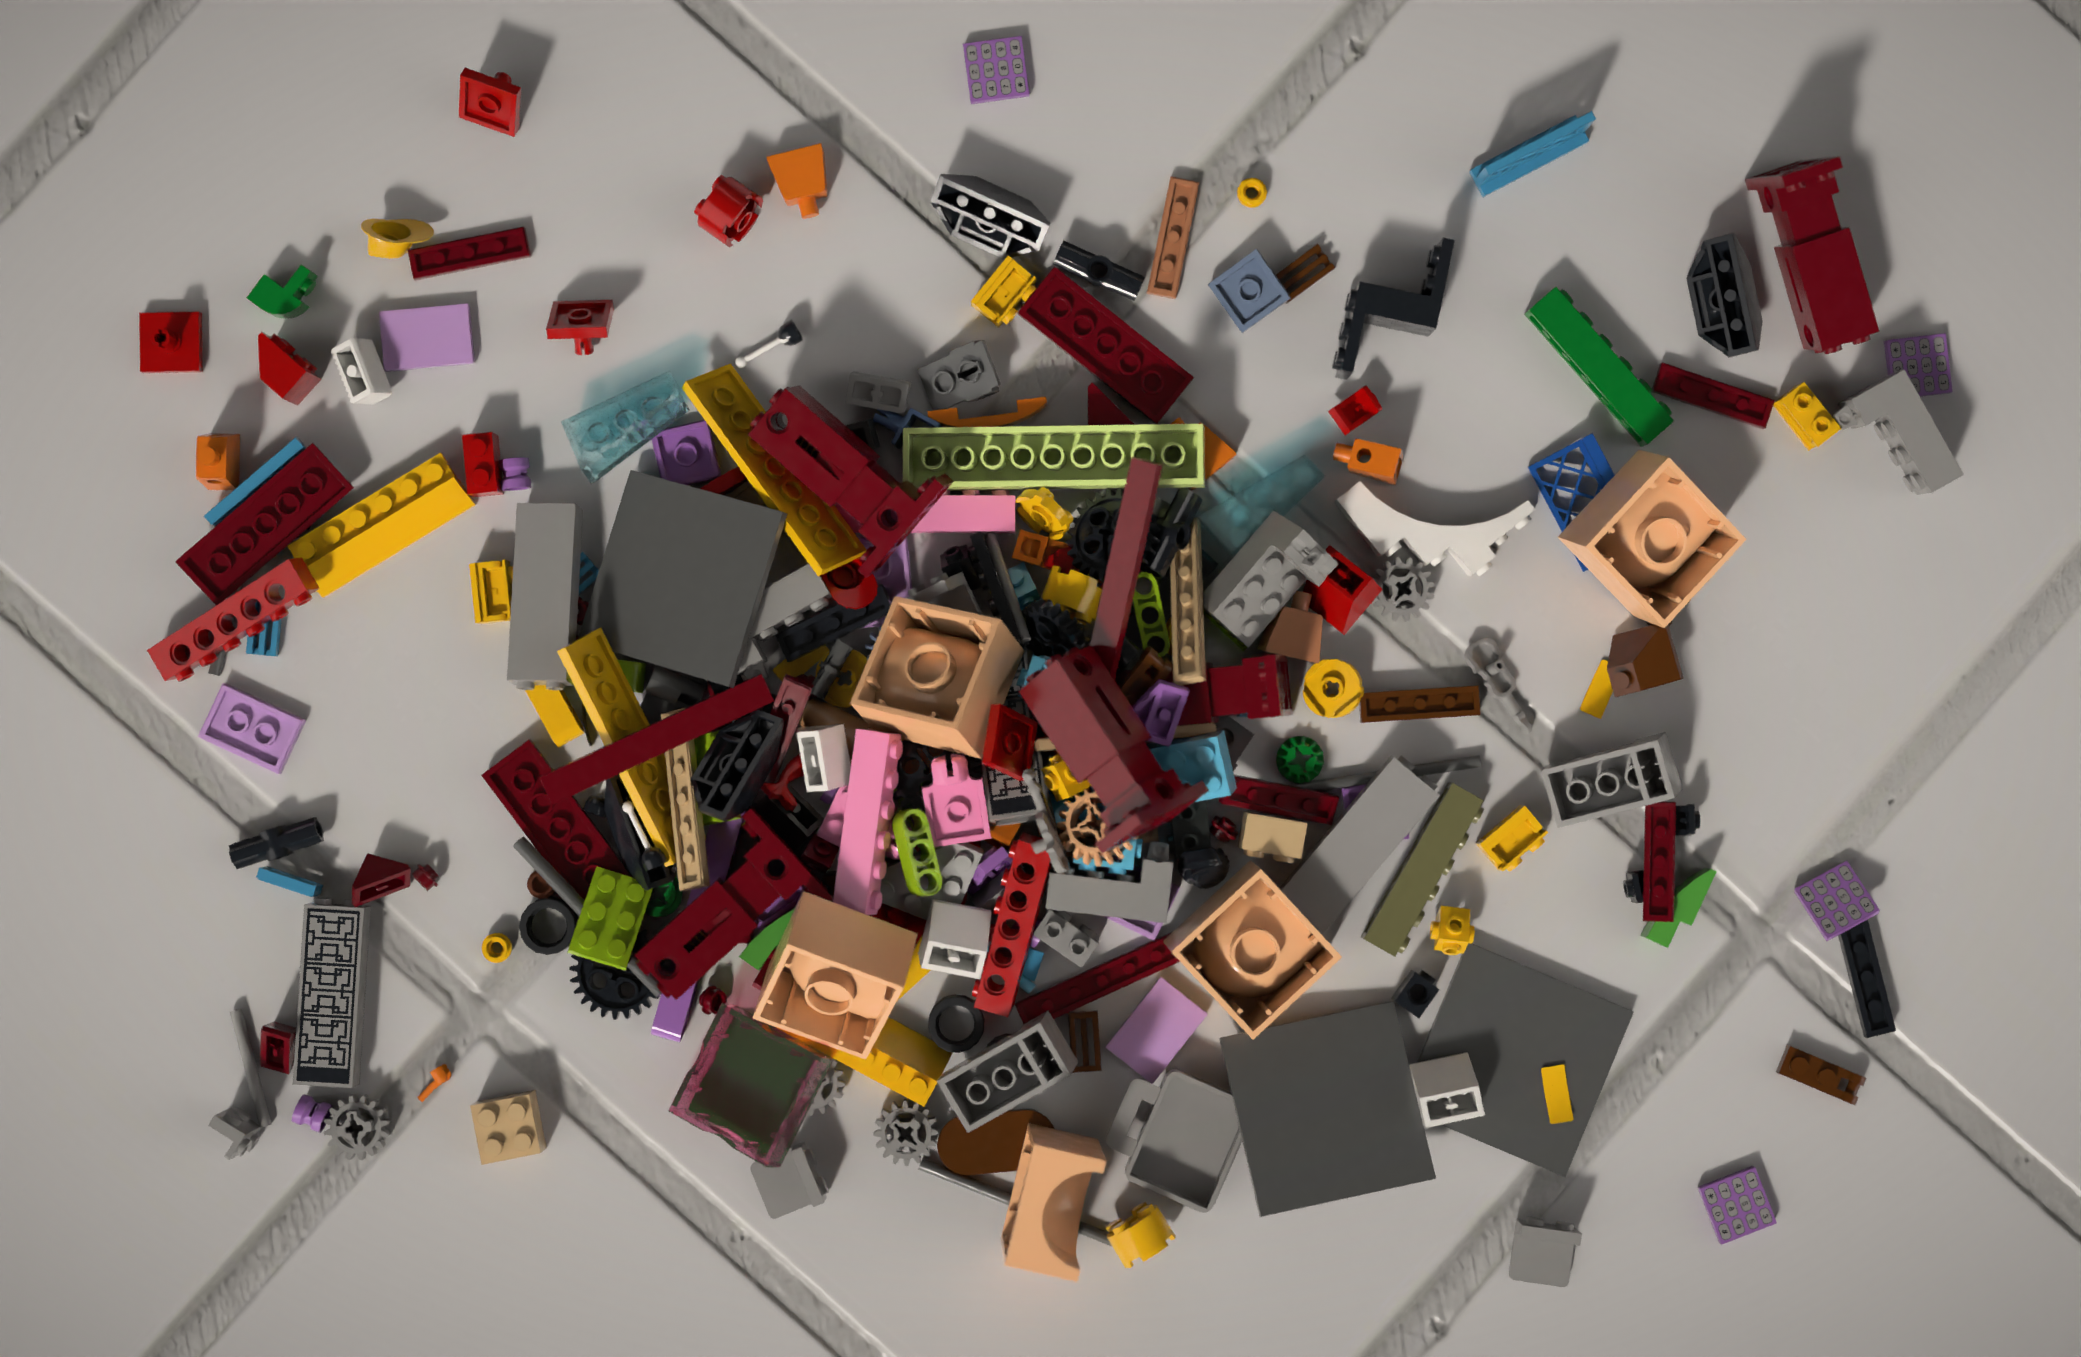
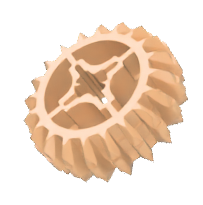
[1057,788,1138,866]

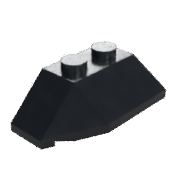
[930,174,1051,259]
[1686,233,1763,358]
[691,709,784,822]
[604,774,677,891]

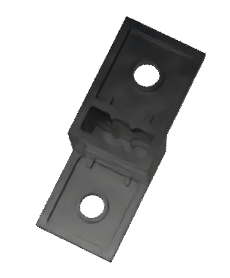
[1332,238,1455,380]

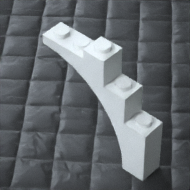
[1334,481,1536,576]

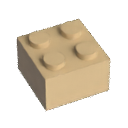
[1238,811,1307,863]
[470,1090,547,1165]

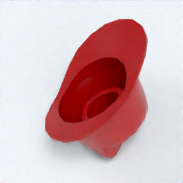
[821,557,878,609]

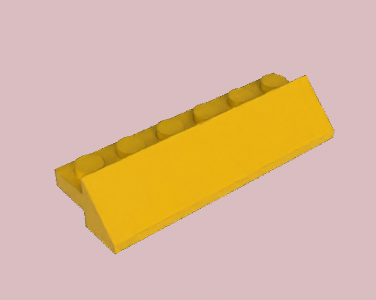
[287,453,475,598]
[774,1017,953,1107]

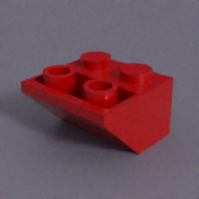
[258,332,321,406]
[1303,545,1383,635]

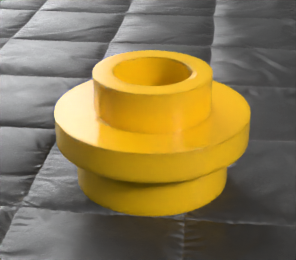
[1237,178,1267,208]
[482,933,512,963]

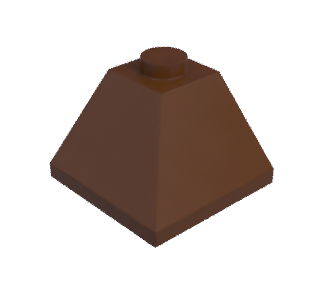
[1607,624,1684,697]

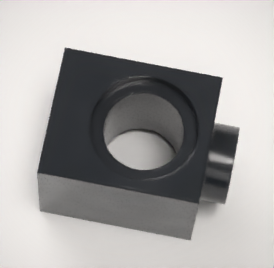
[1391,970,1440,1019]

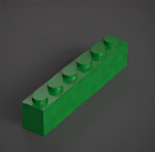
[1524,287,1674,448]

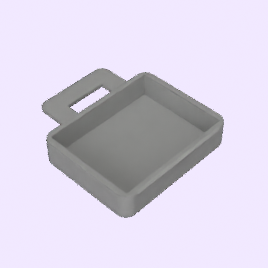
[1106,1069,1242,1213]

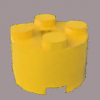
[1040,566,1103,626]
[1106,1202,1176,1268]

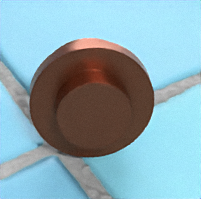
[527,871,555,899]

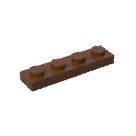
[1359,685,1481,723]

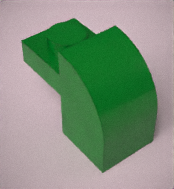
[246,264,318,319]

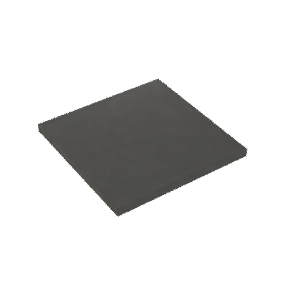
[578,470,787,688]
[1417,943,1634,1177]
[1219,1001,1436,1217]

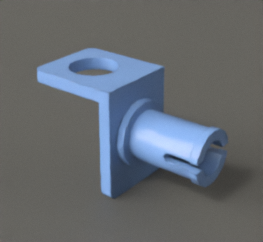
[873,408,943,449]

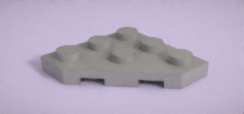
[880,842,984,920]

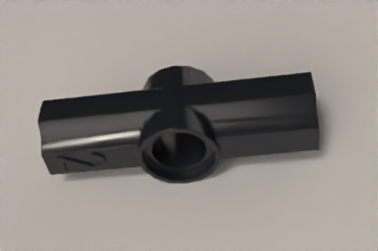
[1053,241,1145,301]
[1140,488,1203,579]
[229,817,324,869]

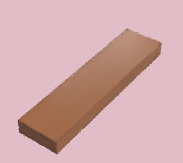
[1147,176,1200,300]

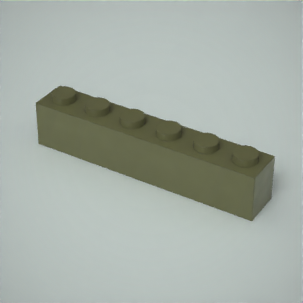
[1361,782,1484,957]

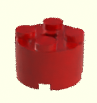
[694,175,763,247]

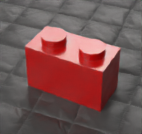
[462,432,504,497]

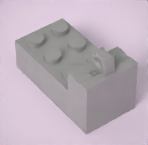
[1832,369,1964,495]
[1203,510,1338,647]
[738,563,832,680]
[1541,732,1683,828]
[1046,842,1173,923]
[937,1011,1078,1133]

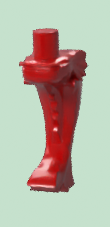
[761,753,804,812]

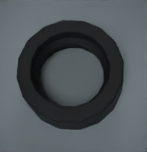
[519,897,578,955]
[928,994,985,1053]

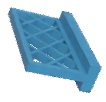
[1469,111,1596,197]
[204,436,306,527]

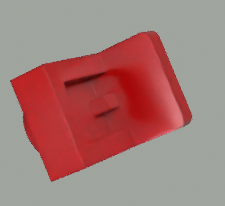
[1328,385,1382,436]

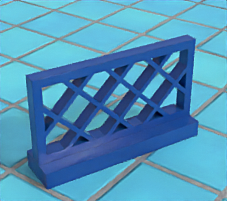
[1528,433,1615,572]

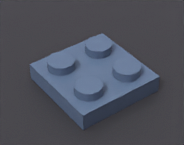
[1208,249,1291,333]

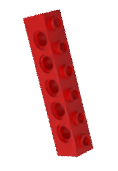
[147,558,320,682]
[972,832,1052,1018]

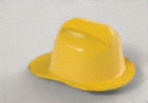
[361,219,434,259]

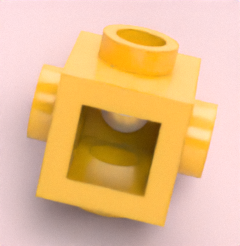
[1041,753,1091,801]
[1430,906,1475,955]

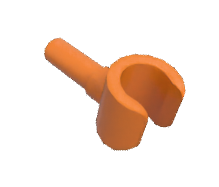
[417,1064,451,1102]

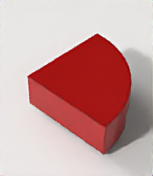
[1043,547,1075,575]

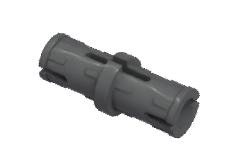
[812,639,853,700]

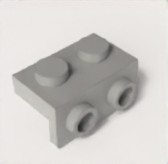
[1034,909,1099,967]
[208,1107,260,1160]

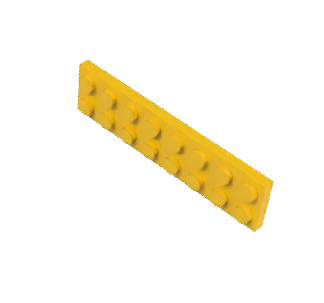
[682,363,866,577]
[557,627,706,867]

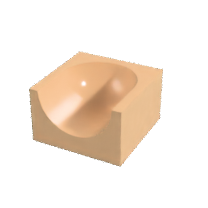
[1558,450,1747,628]
[850,596,1024,759]
[1163,860,1342,1040]
[752,891,918,1060]
[1001,1123,1106,1282]

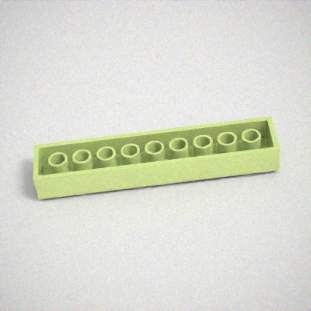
[903,424,1205,491]

